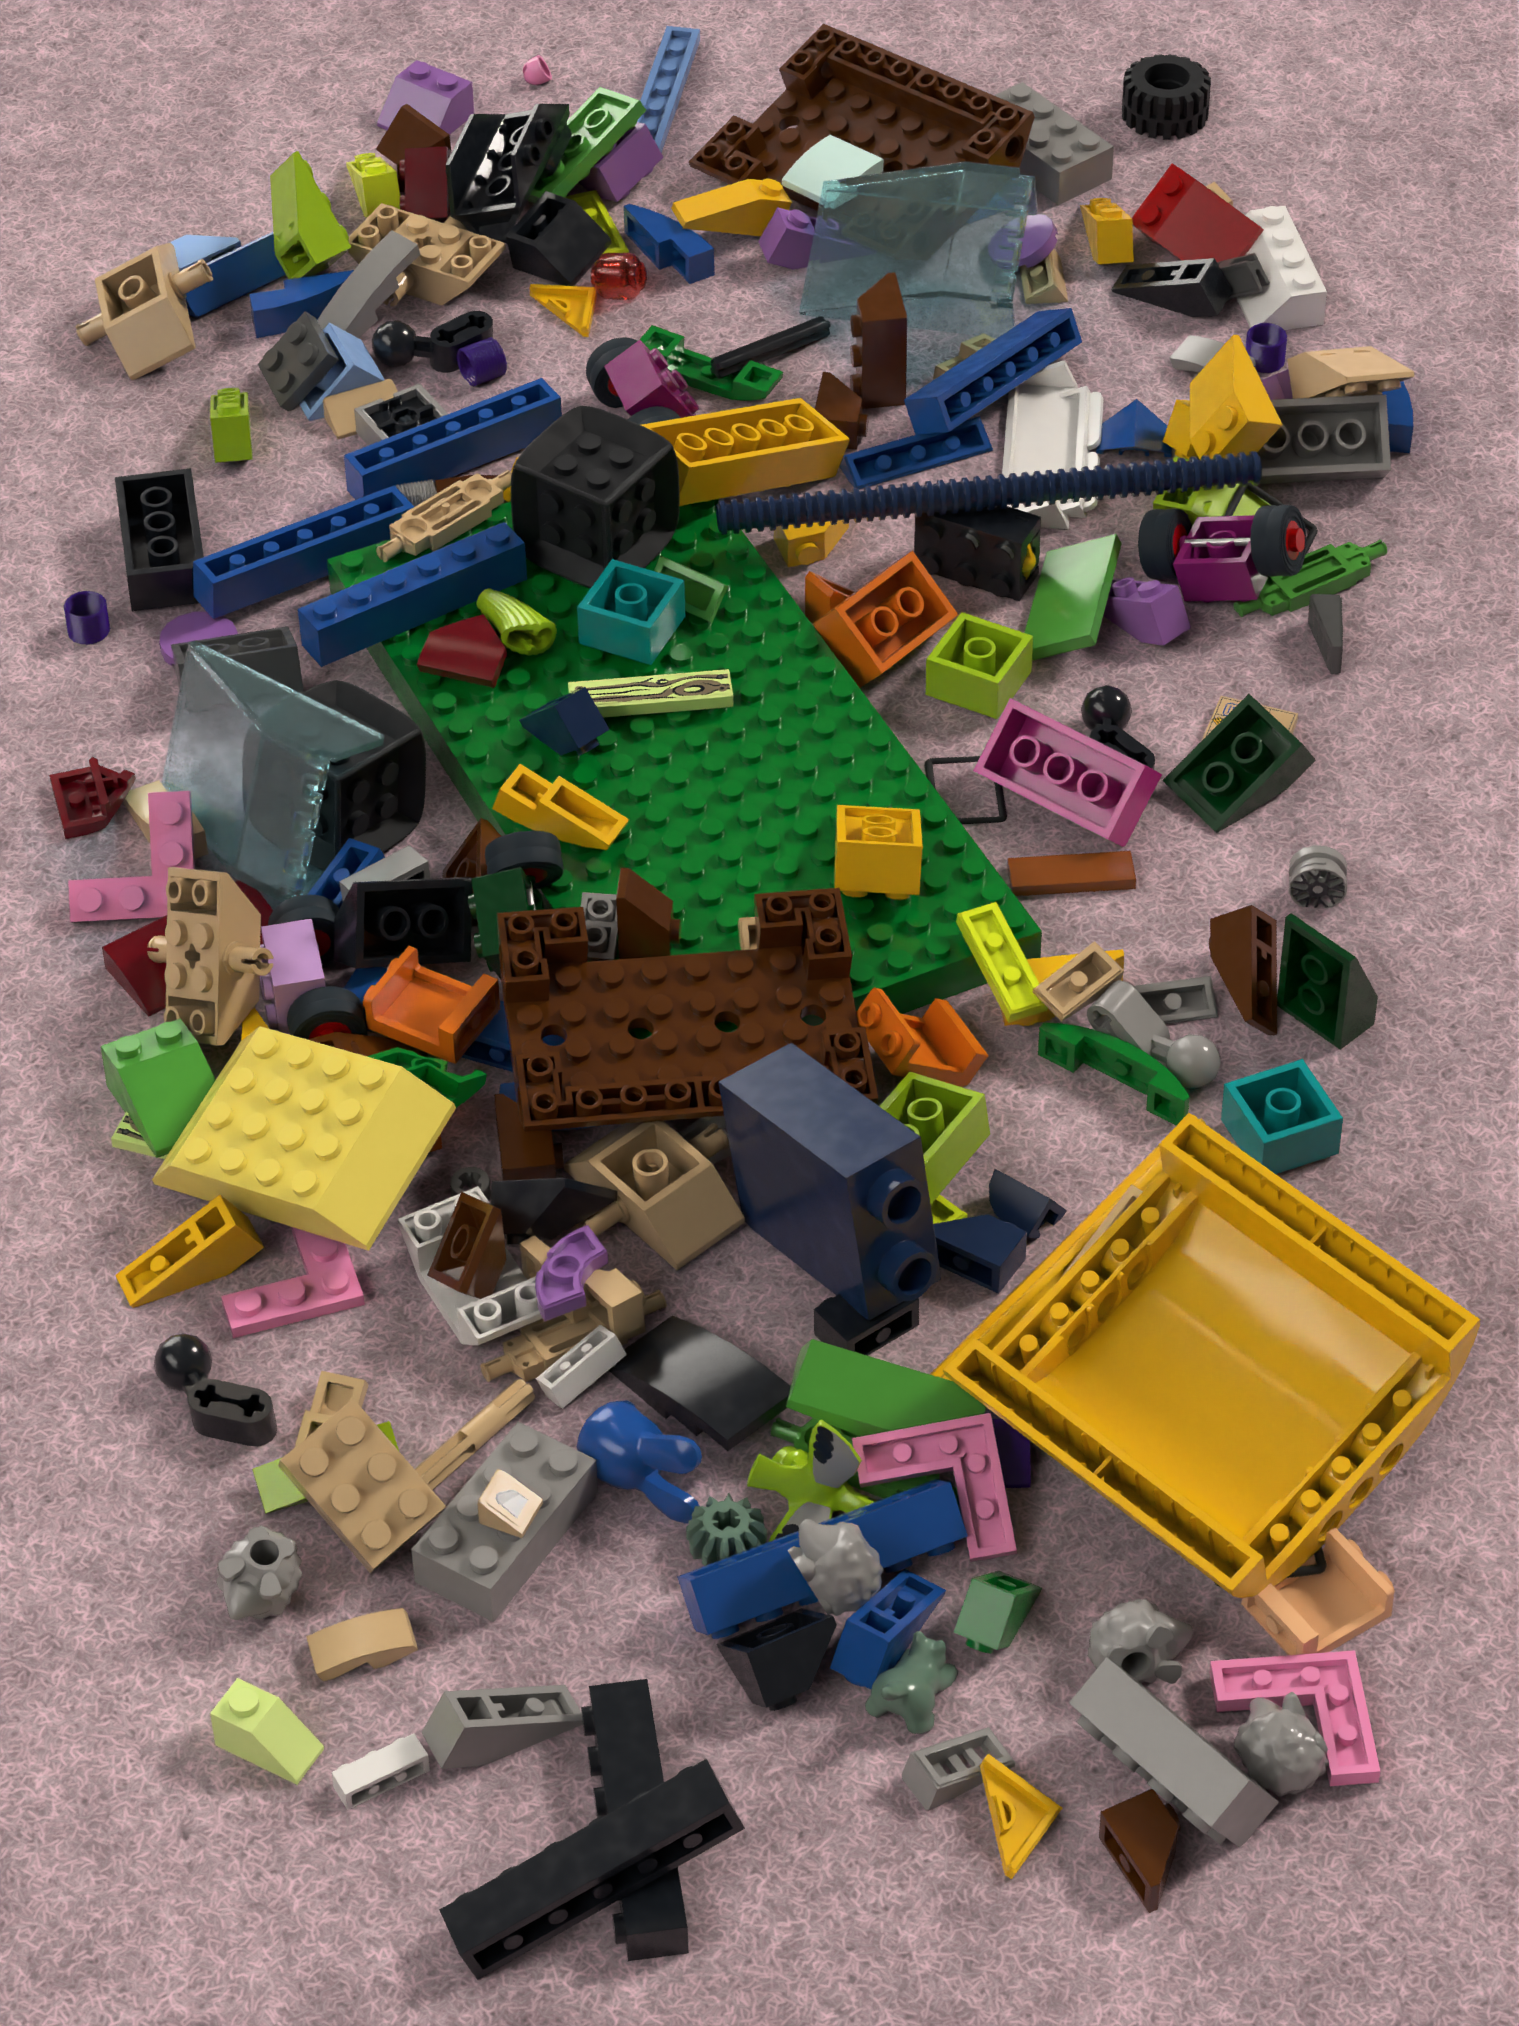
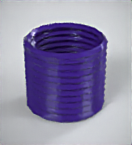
[1246,323,1287,373]
[457,337,507,387]
[64,591,110,645]

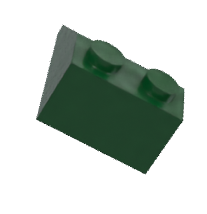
[1162,694,1316,833]
[1277,913,1378,1050]

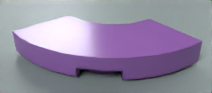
[535,1225,608,1321]

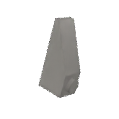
[421,1685,583,1769]

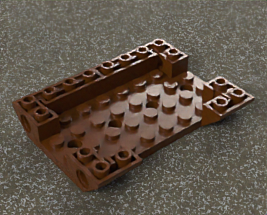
[688,23,1035,262]
[497,888,878,1132]

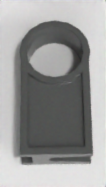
[1217,253,1270,299]

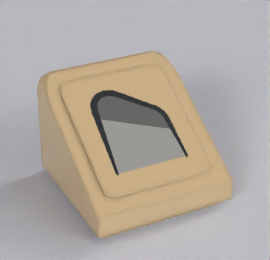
[478,1469,543,1538]

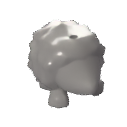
[787,1519,883,1616]
[216,1525,303,1620]
[1087,1599,1193,1684]
[1234,1692,1329,1797]

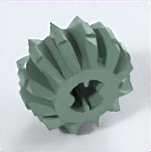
[686,1493,767,1566]

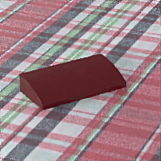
[102,876,273,1017]

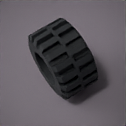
[1122,54,1211,140]

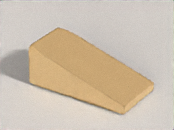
[1032,941,1124,1022]

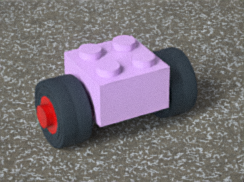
[260,895,368,1039]

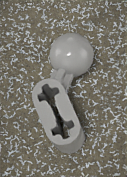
[1087,980,1221,1089]

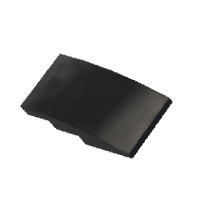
[608,1315,791,1452]

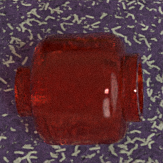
[590,253,647,300]

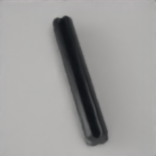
[710,316,831,379]

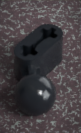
[372,311,493,373]
[1081,685,1155,770]
[154,1333,277,1447]

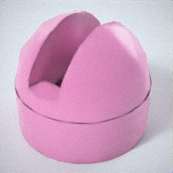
[523,55,552,85]

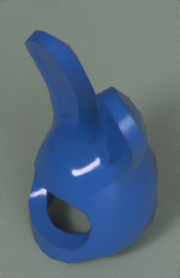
[576,1400,702,1524]

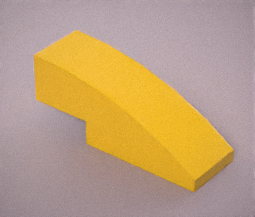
[492,764,629,850]

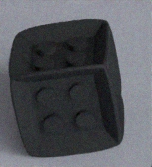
[511,406,680,589]
[247,680,426,871]

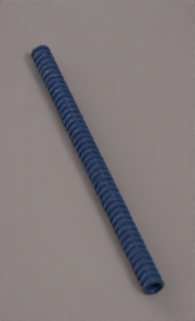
[716,451,1262,535]

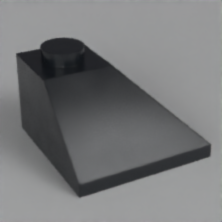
[491,1178,617,1248]
[716,1608,837,1711]

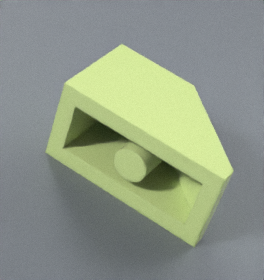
[210,1678,324,1785]

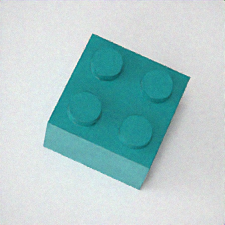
[577,559,685,665]
[1221,1059,1343,1174]

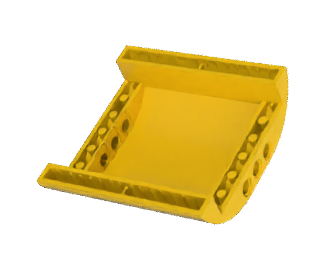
[943,1113,1480,1598]

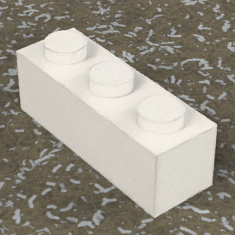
[536,1325,627,1409]
[331,1733,430,1810]

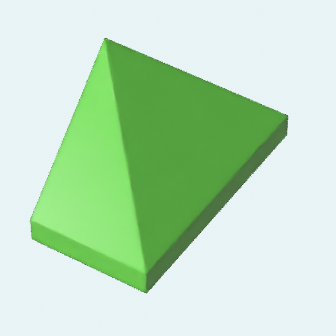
[654,556,728,623]

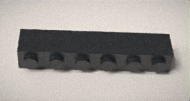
[581,1679,689,1961]
[439,1759,745,1980]

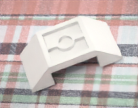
[398,1186,542,1345]

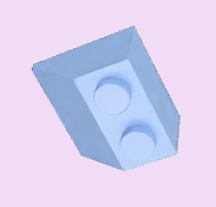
[299,323,385,421]

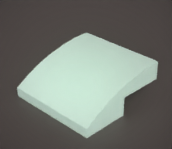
[782,135,884,210]

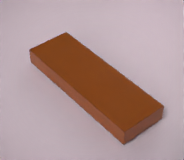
[1007,851,1136,896]

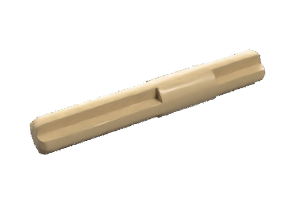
[415,1379,535,1490]

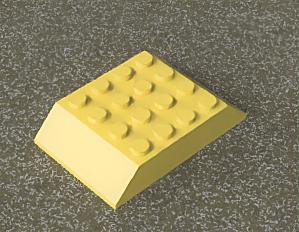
[152,1026,456,1251]

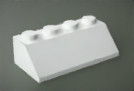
[1237,206,1327,330]

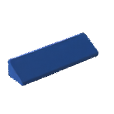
[185,231,286,317]
[839,416,993,489]

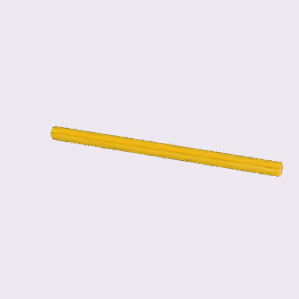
[930,1114,1206,1381]

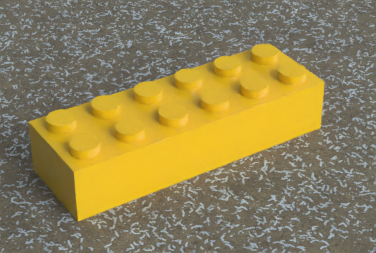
[642,398,850,507]

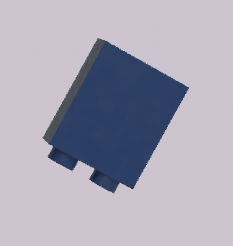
[718,1043,941,1321]

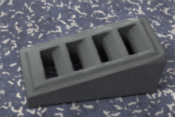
[1308,594,1343,675]

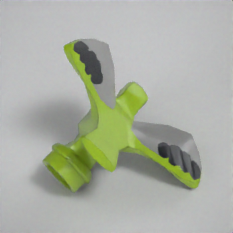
[747,1420,878,1543]

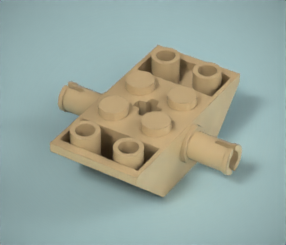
[348,203,506,306]
[75,242,213,380]
[147,867,273,1046]
[564,1121,745,1270]

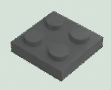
[258,311,339,411]

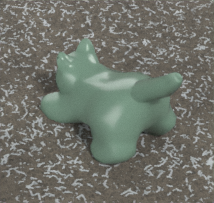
[865,1631,958,1734]

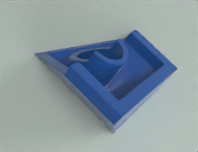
[1096,399,1172,457]

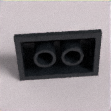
[334,877,473,968]

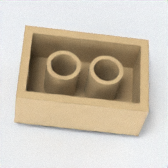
[278,1398,446,1573]

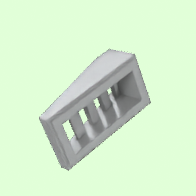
[902,1727,1016,1811]

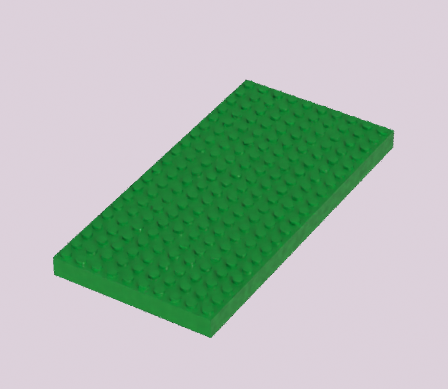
[327,499,1042,1039]

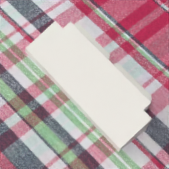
[1002,360,1104,529]

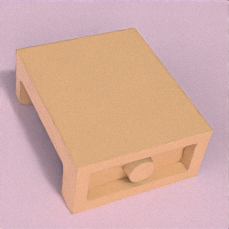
[1241,1528,1394,1655]

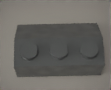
[171,626,304,713]

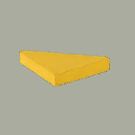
[529,284,597,337]
[980,1754,1063,1879]

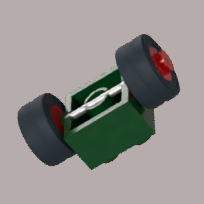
[468,831,564,979]

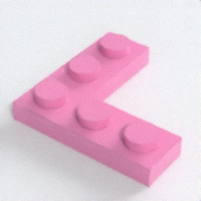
[68,791,195,922]
[221,1227,365,1338]
[852,1413,1017,1562]
[1209,1650,1380,1786]

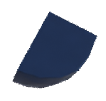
[989,1169,1067,1239]

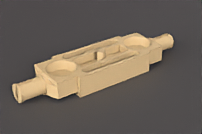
[376,470,512,562]
[480,1290,667,1382]

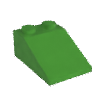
[101,1018,216,1158]

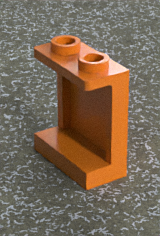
[363,946,500,1064]
[856,988,989,1087]

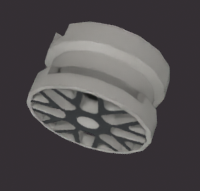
[1289,845,1347,908]

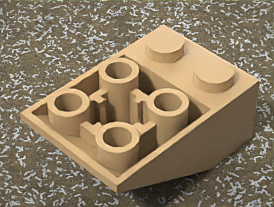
[1287,346,1415,399]

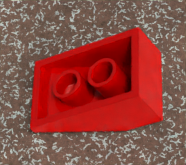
[1132,163,1264,262]

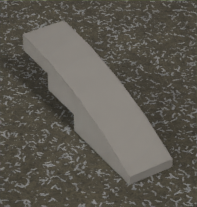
[317,230,421,338]

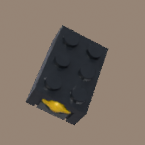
[914,506,1041,601]

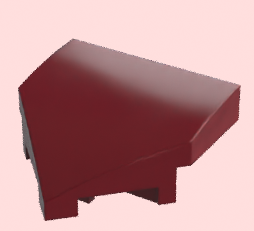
[417,614,507,688]
[49,757,136,839]

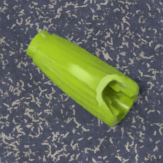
[476,588,557,656]

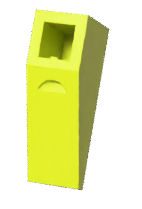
[346,153,400,218]

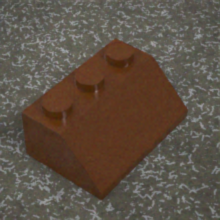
[850,272,907,409]

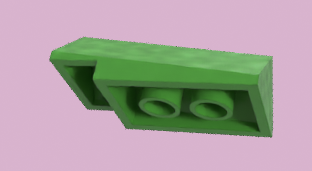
[786,1339,986,1436]

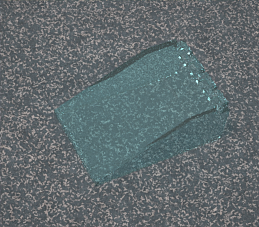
[799,162,1038,338]
[162,641,385,902]

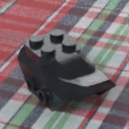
[445,103,572,243]

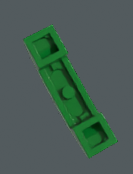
[640,325,783,401]
[1038,1022,1190,1126]

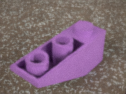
[758,207,879,269]
[1103,577,1191,646]

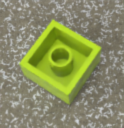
[925,612,1033,719]

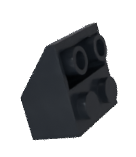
[505,191,612,286]

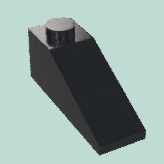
[1111,258,1233,317]

